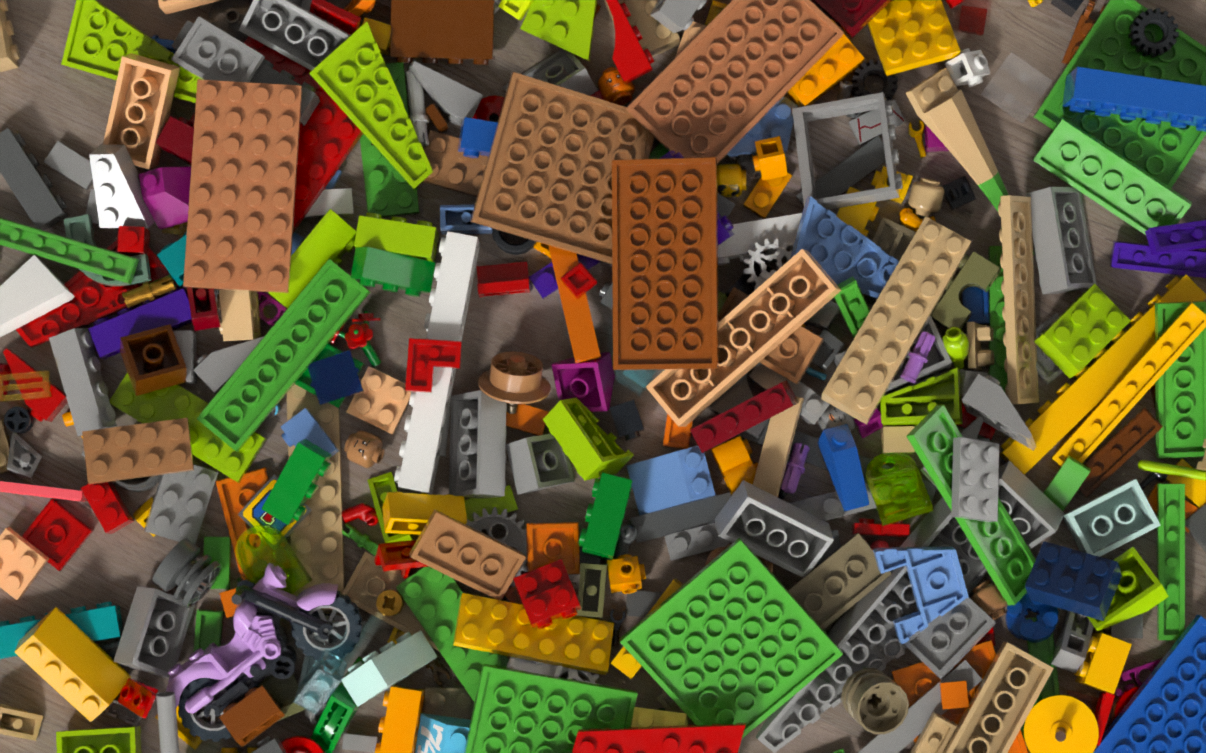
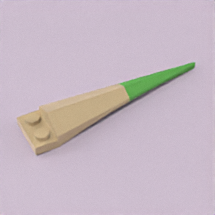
[906,68,1035,255]

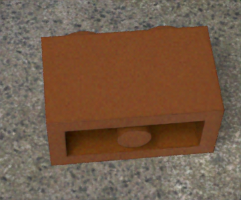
[219,685,285,747]

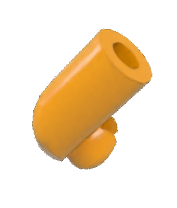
[899,208,936,232]

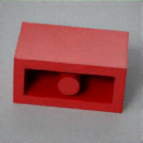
[81,481,134,534]

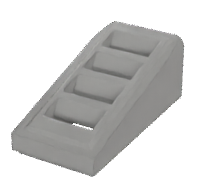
[173,330,197,384]

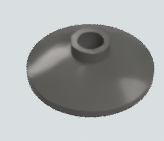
[208,0,252,43]

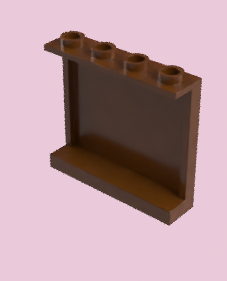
[390,0,495,65]

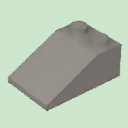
[962,374,1036,451]

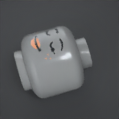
[818,404,855,431]

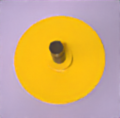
[1024,695,1099,753]

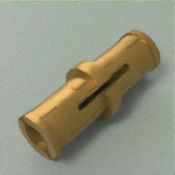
[122,274,177,308]

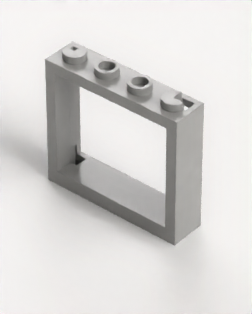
[792,92,903,210]

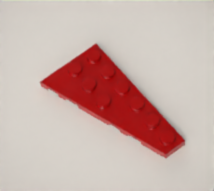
[16,239,182,348]
[572,723,746,753]

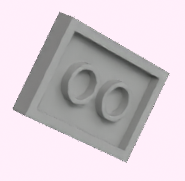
[171,17,265,82]
[951,437,999,522]
[144,465,218,544]
[904,597,996,680]

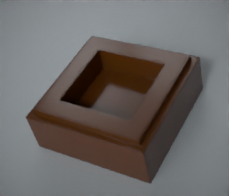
[425,104,449,133]

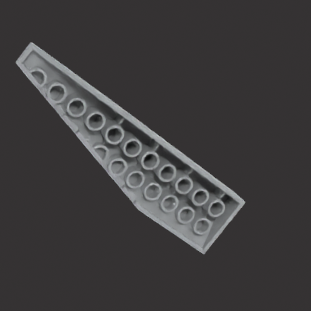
[756,497,988,753]

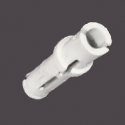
[405,70,429,147]

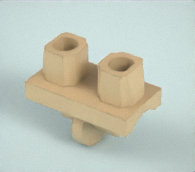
[965,322,994,371]

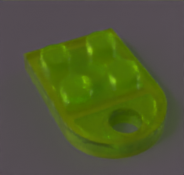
[866,453,933,526]
[235,525,312,594]

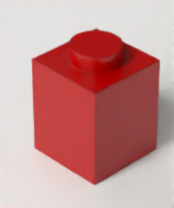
[117,226,150,257]

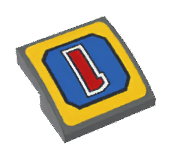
[238,475,312,550]

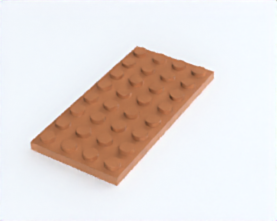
[626,0,844,164]
[183,79,302,293]

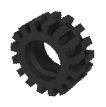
[1128,8,1179,58]
[851,59,898,101]

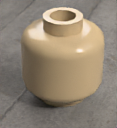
[908,178,945,217]

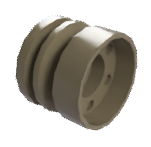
[841,668,909,734]

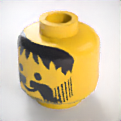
[717,164,747,197]

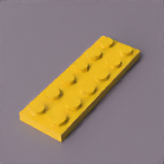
[453,593,614,675]

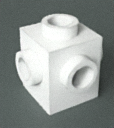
[945,48,991,87]

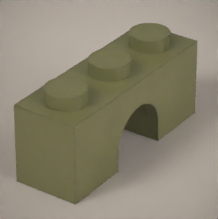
[931,251,1001,331]

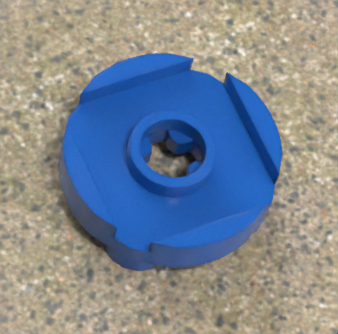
[1005,593,1058,643]

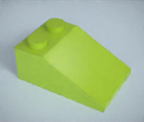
[1087,547,1169,631]

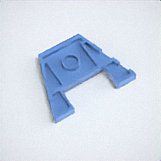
[727,96,797,157]
[873,547,969,644]

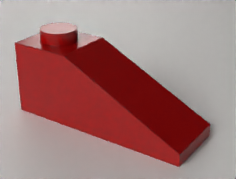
[3,348,68,422]

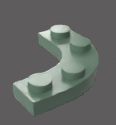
[64,214,152,286]

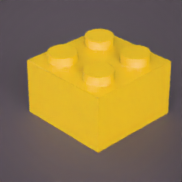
[1074,633,1132,694]

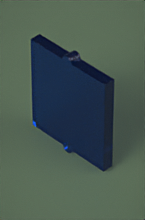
[308,350,363,405]

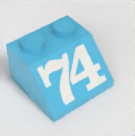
[415,713,471,753]

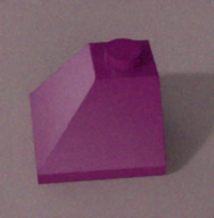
[139,167,191,229]
[551,352,615,412]

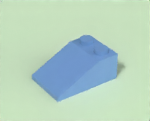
[627,446,715,516]

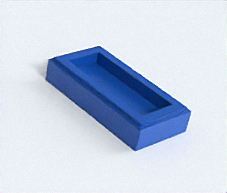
[961,287,990,325]

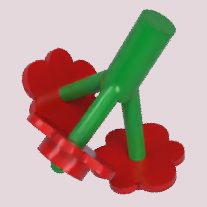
[330,311,381,367]

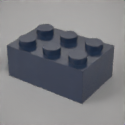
[1025,541,1122,621]

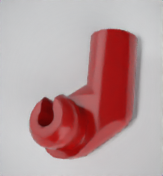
[341,503,379,526]

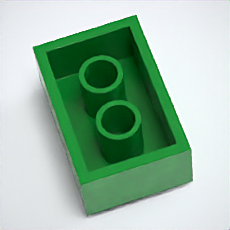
[579,472,633,560]

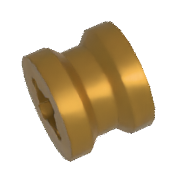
[376,590,404,616]

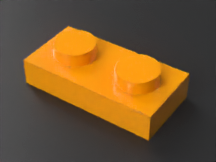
[743,172,792,219]

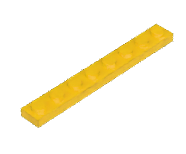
[1052,302,1206,466]

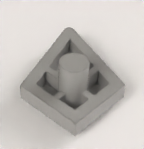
[7,432,42,480]

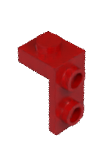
[118,678,158,718]

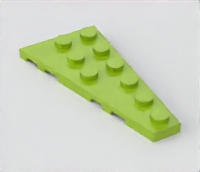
[61,0,202,103]
[520,0,597,62]
[309,22,433,189]

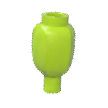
[943,327,969,369]

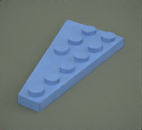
[790,196,899,299]

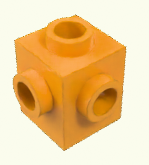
[607,554,646,594]

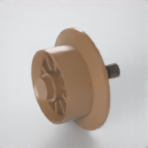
[478,351,551,414]

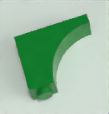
[310,656,365,753]

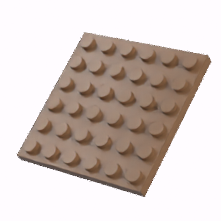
[470,72,654,264]

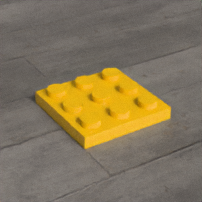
[867,0,960,76]

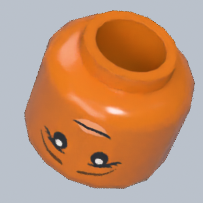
[598,67,635,106]

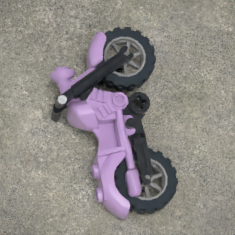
[166,563,362,742]

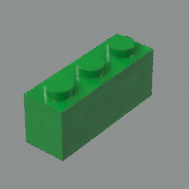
[351,247,436,297]
[262,439,332,525]

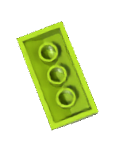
[268,209,356,309]

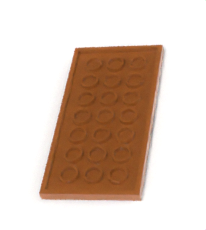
[612,157,719,370]

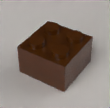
[120,324,187,396]

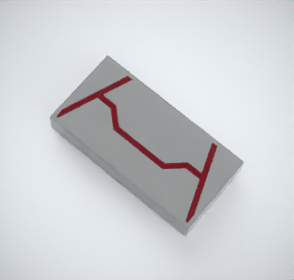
[848,99,906,145]

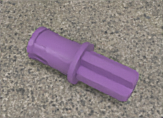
[900,331,935,384]
[781,443,810,494]

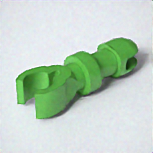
[342,523,379,556]

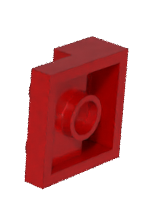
[513,559,581,629]

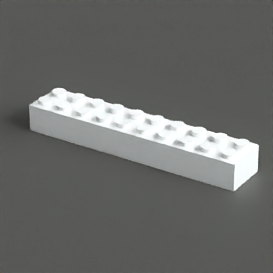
[394,231,480,494]

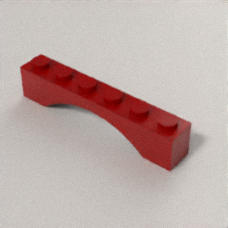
[606,0,655,84]

